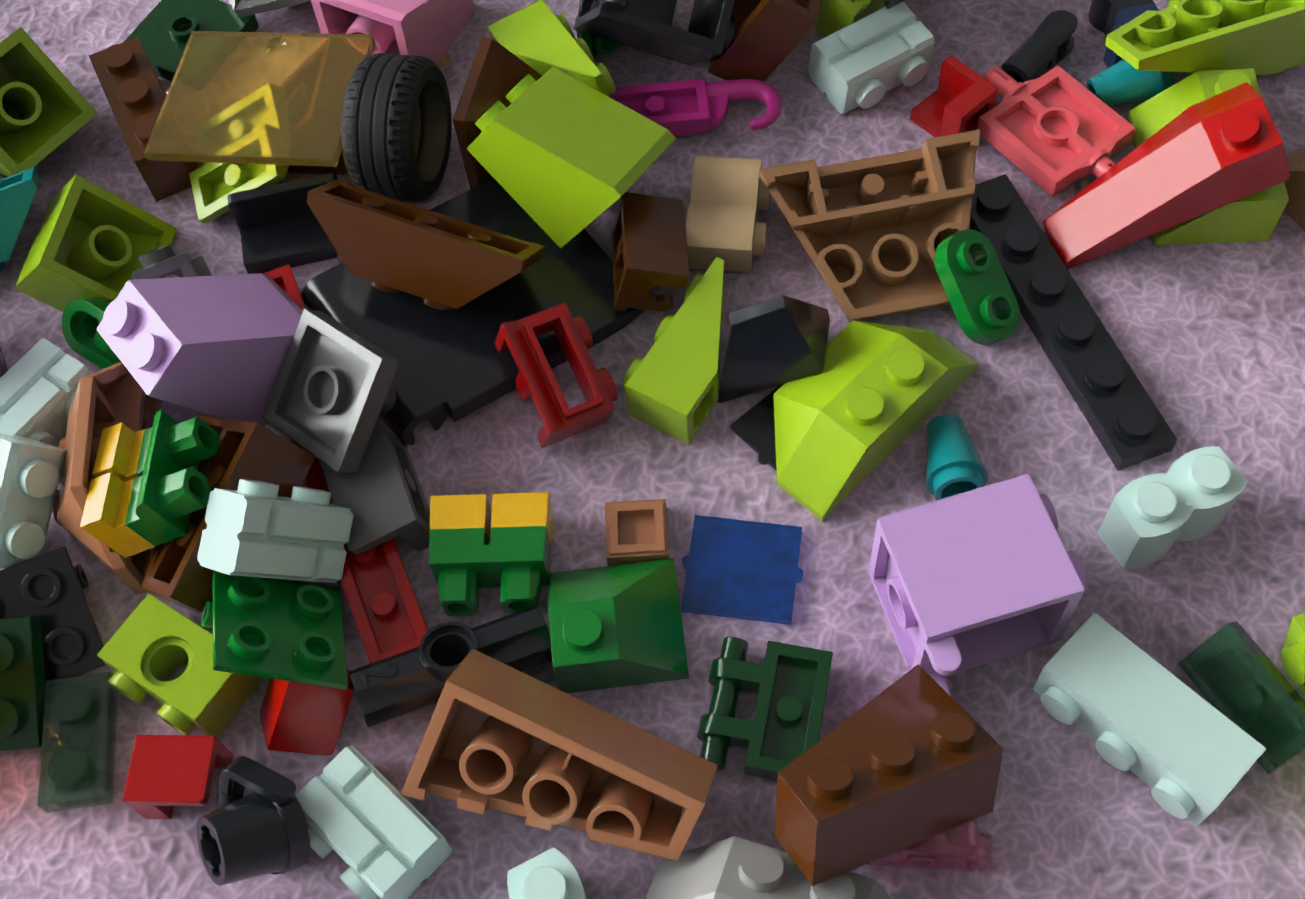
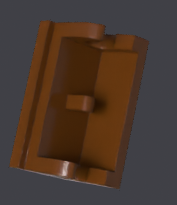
[611,192,690,311]

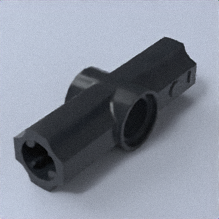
[349,606,552,727]

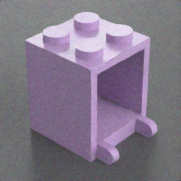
[868,473,1086,695]

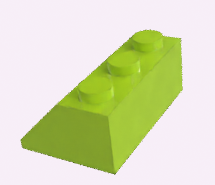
[1128,68,1289,245]

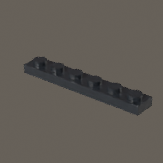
[969,174,1177,471]

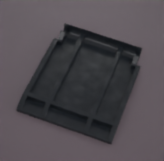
[301,178,645,445]

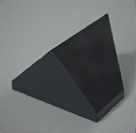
[717,295,830,403]

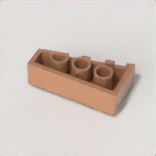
[400,648,718,861]

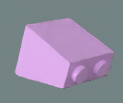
[96,273,303,427]

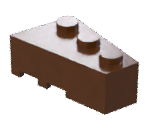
[774,664,1003,886]

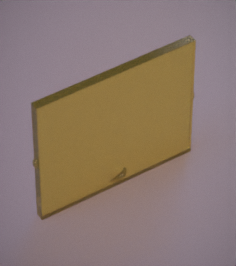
[144,31,375,167]

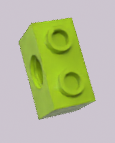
[97,593,264,737]

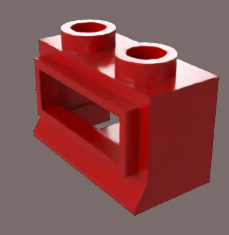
[494,303,617,448]

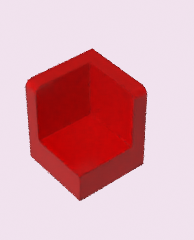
[910,56,999,137]
[260,669,354,756]
[122,735,233,819]

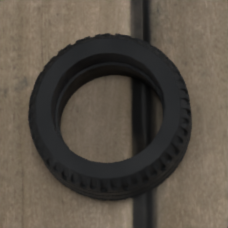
[341,53,452,203]

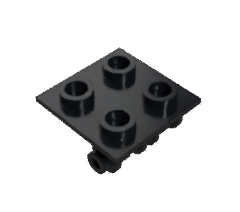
[0,546,106,688]

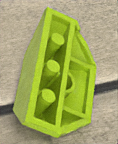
[773,320,979,521]

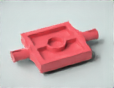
[977,65,1136,197]

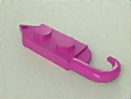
[609,78,782,136]

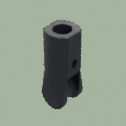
[1001,10,1077,83]

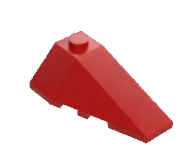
[1042,82,1291,269]

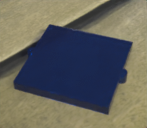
[681,515,803,625]

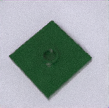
[124,0,259,94]

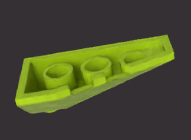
[1105,0,1305,75]

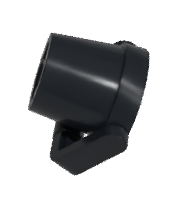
[196,756,310,886]

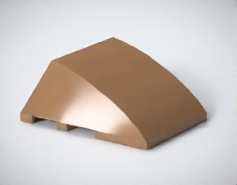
[759,129,980,322]

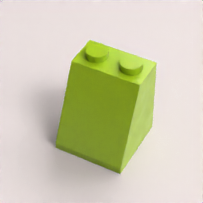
[0,27,98,177]
[466,66,676,248]

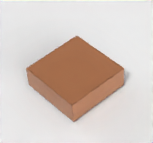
[605,499,670,566]

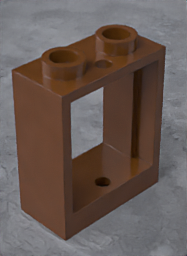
[708,0,821,82]

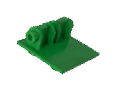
[201,570,348,689]

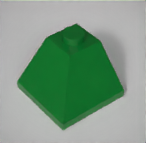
[548,558,689,693]

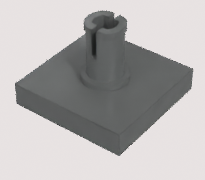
[263,309,400,473]

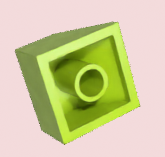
[14,174,177,312]

